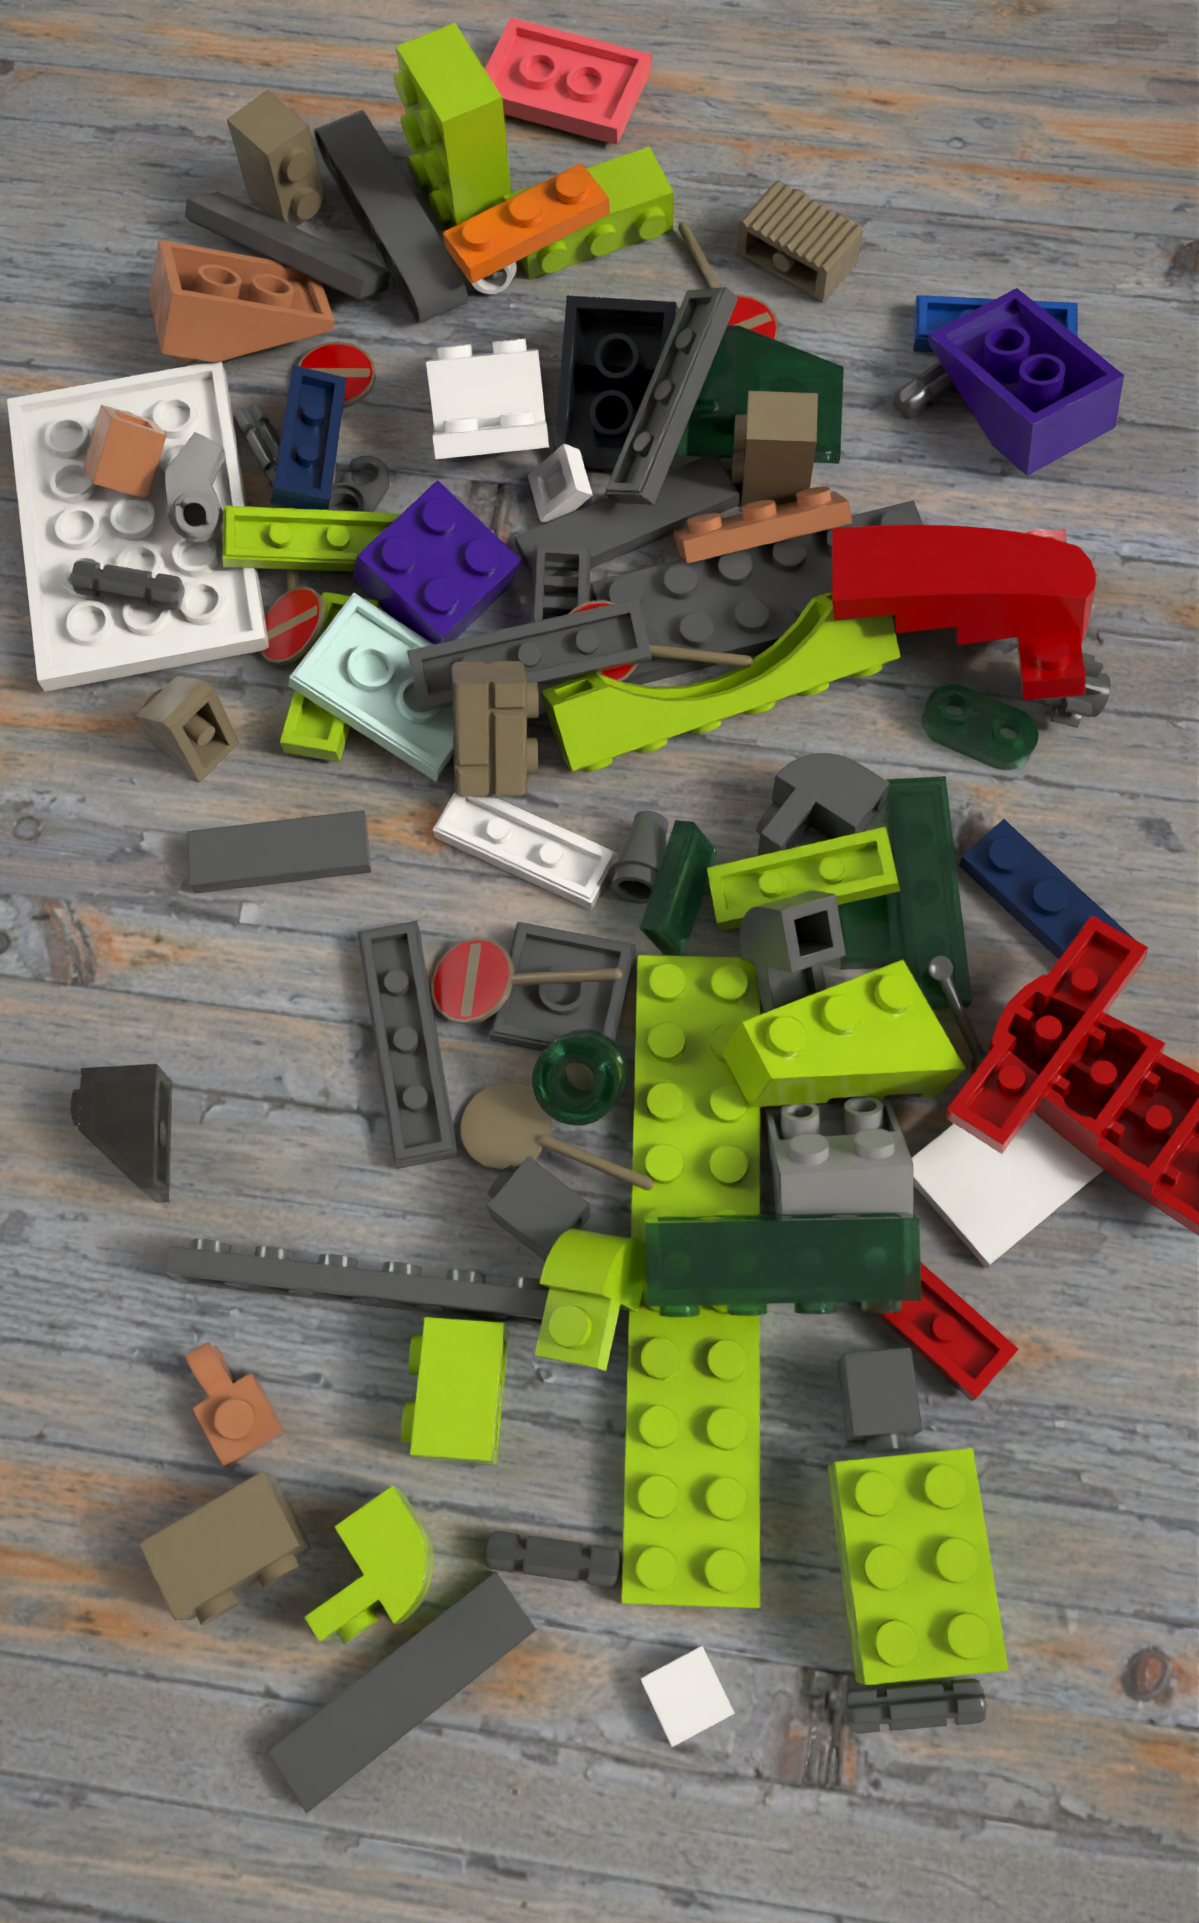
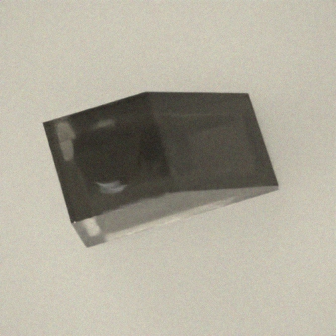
[71,1064,173,1203]

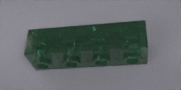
[643,1212,921,1317]

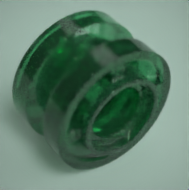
[532,1029,628,1126]

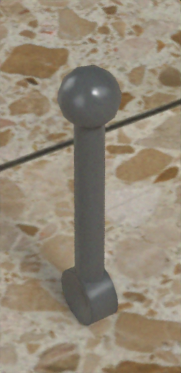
[926,956,988,1072]

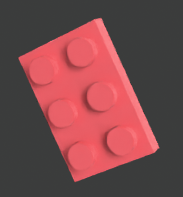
[485,18,652,145]

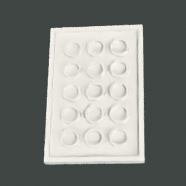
[7,361,269,692]

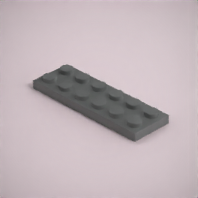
[591,500,923,685]

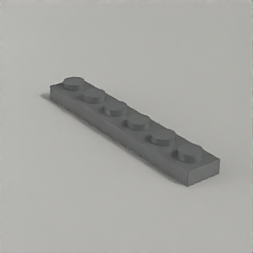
[165,1239,549,1326]

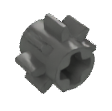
[1036,653,1111,728]

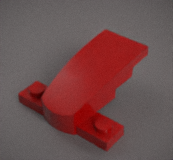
[832,525,1097,700]
[946,916,1199,1236]

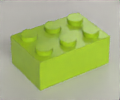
[393,22,511,228]
[827,1448,1009,1685]

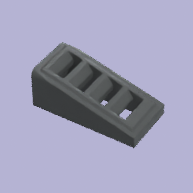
[530,544,591,623]

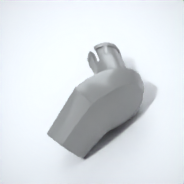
[165,432,225,542]

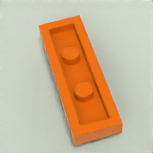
[443,163,610,284]

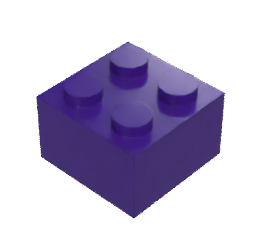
[353,480,522,645]

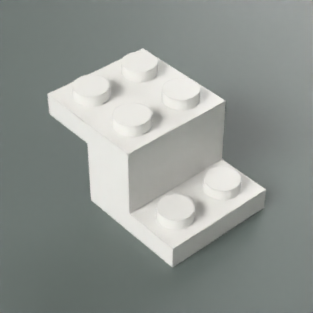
[426,339,549,459]

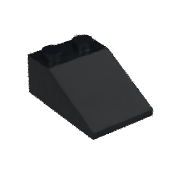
[554,295,679,471]

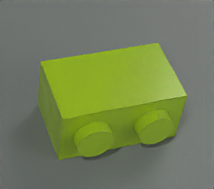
[401,1317,509,1466]

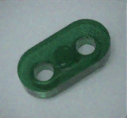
[922,684,1039,770]

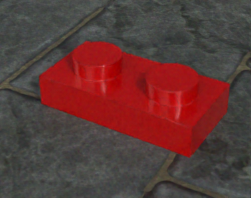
[871,1258,1019,1402]

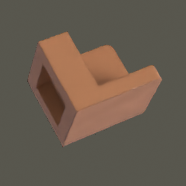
[84,404,167,498]

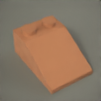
[149,239,335,363]

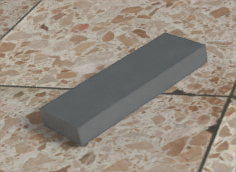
[187,810,371,893]

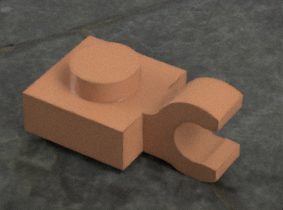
[185,1342,286,1468]

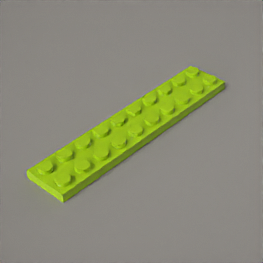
[622,955,760,1608]

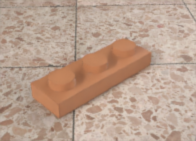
[673,486,852,564]

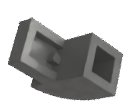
[756,753,890,856]
[740,890,846,1013]

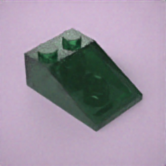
[676,325,844,464]

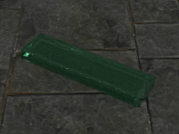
[885,776,972,1009]

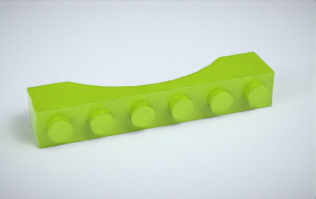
[541,591,901,772]

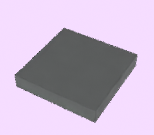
[489,921,636,1065]

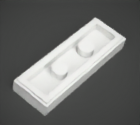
[433,792,617,911]

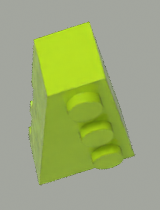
[722,960,966,1107]

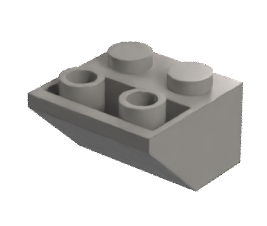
[765,1096,914,1242]

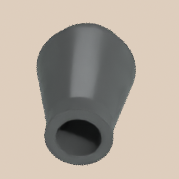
[608,811,669,904]

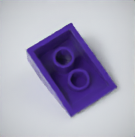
[928,288,1124,476]

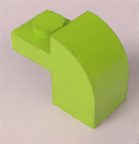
[534,1229,652,1371]
[304,1485,434,1645]

